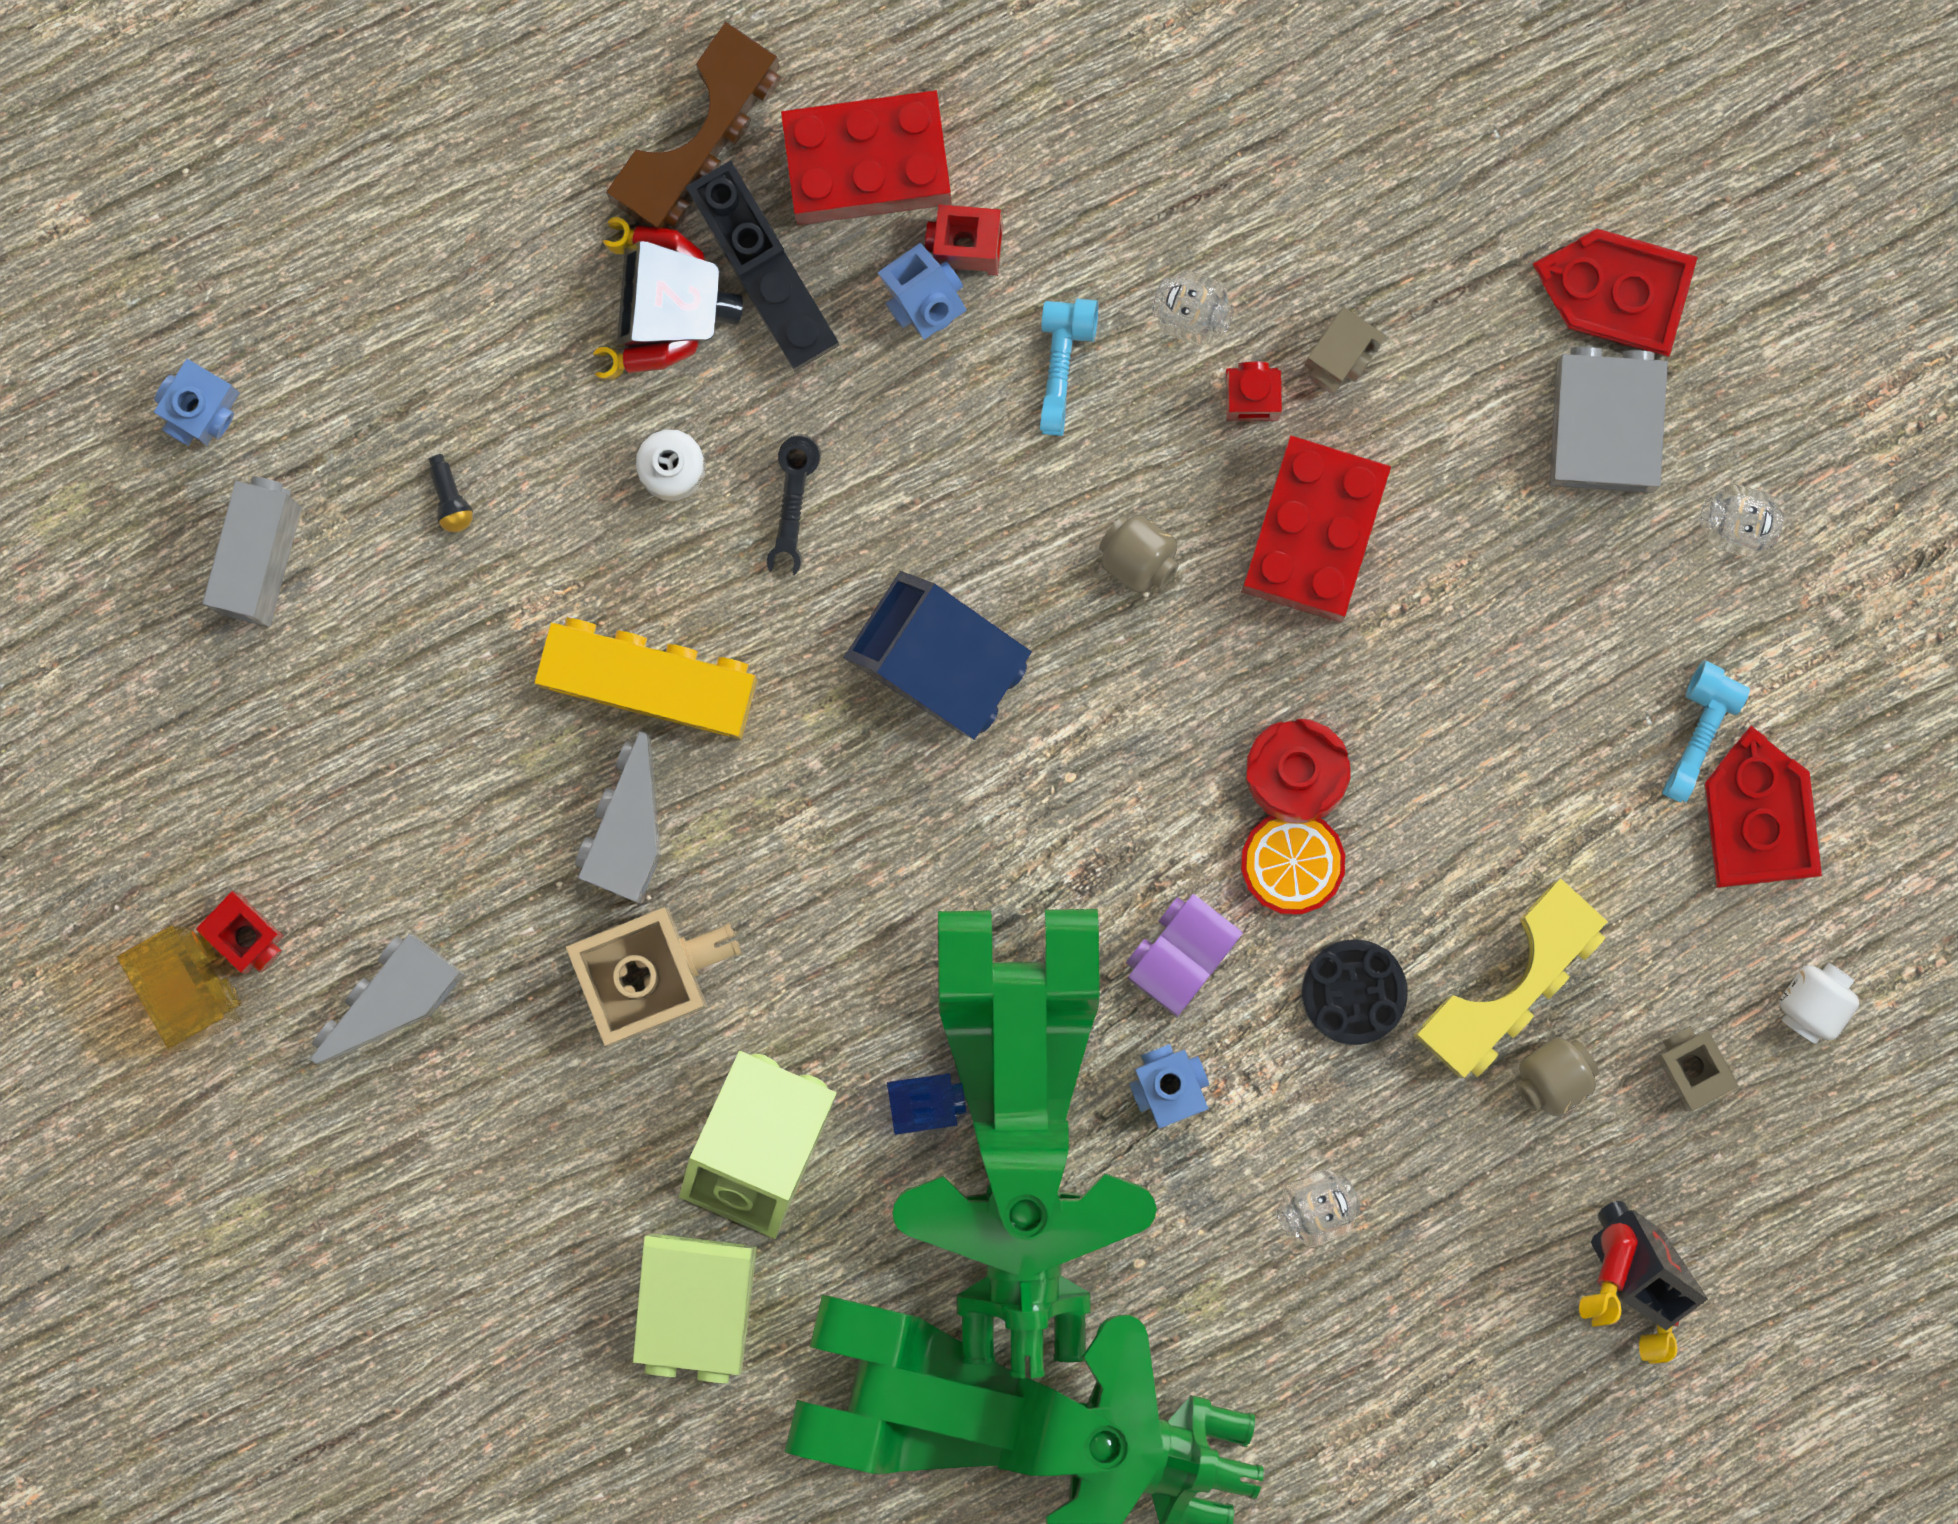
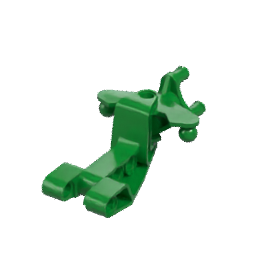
[892,909,1157,1379]
[784,1294,1264,1524]

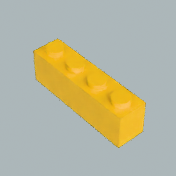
[535,617,758,740]

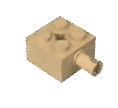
[566,907,742,1047]

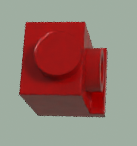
[925,204,1004,276]
[1226,361,1282,421]
[196,891,284,974]

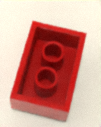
[781,90,952,226]
[1241,435,1391,623]

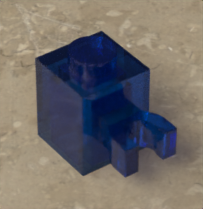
[887,1073,967,1135]

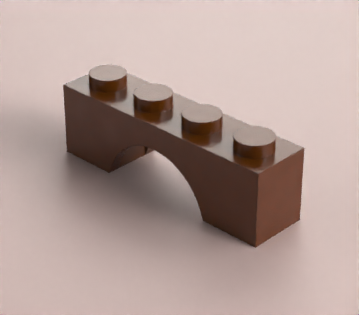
[606,21,781,230]

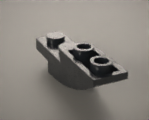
[686,160,840,372]

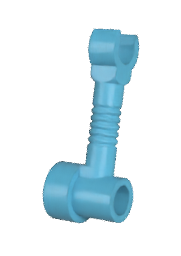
[1040,298,1098,436]
[1662,660,1750,803]

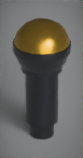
[428,454,473,533]

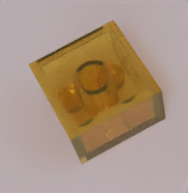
[116,925,242,1051]

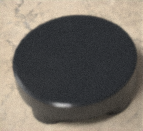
[1301,939,1408,1045]

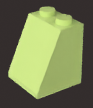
[679,1051,837,1239]
[633,1233,757,1383]

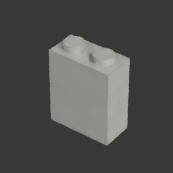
[1549,347,1668,493]
[202,476,302,628]

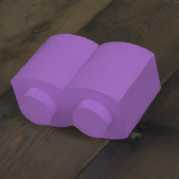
[1126,894,1243,1018]

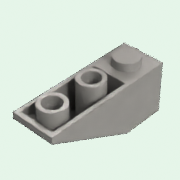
[575,731,661,904]
[310,933,465,1064]

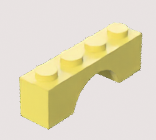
[1413,878,1608,1078]

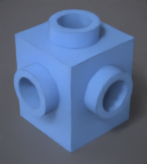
[877,243,967,340]
[154,359,240,446]
[1129,1044,1209,1129]

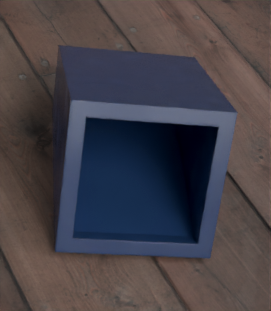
[843,571,1032,740]

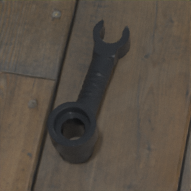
[767,434,821,575]

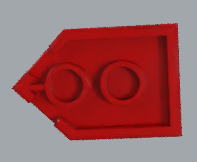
[1532,228,1698,358]
[1704,725,1822,888]

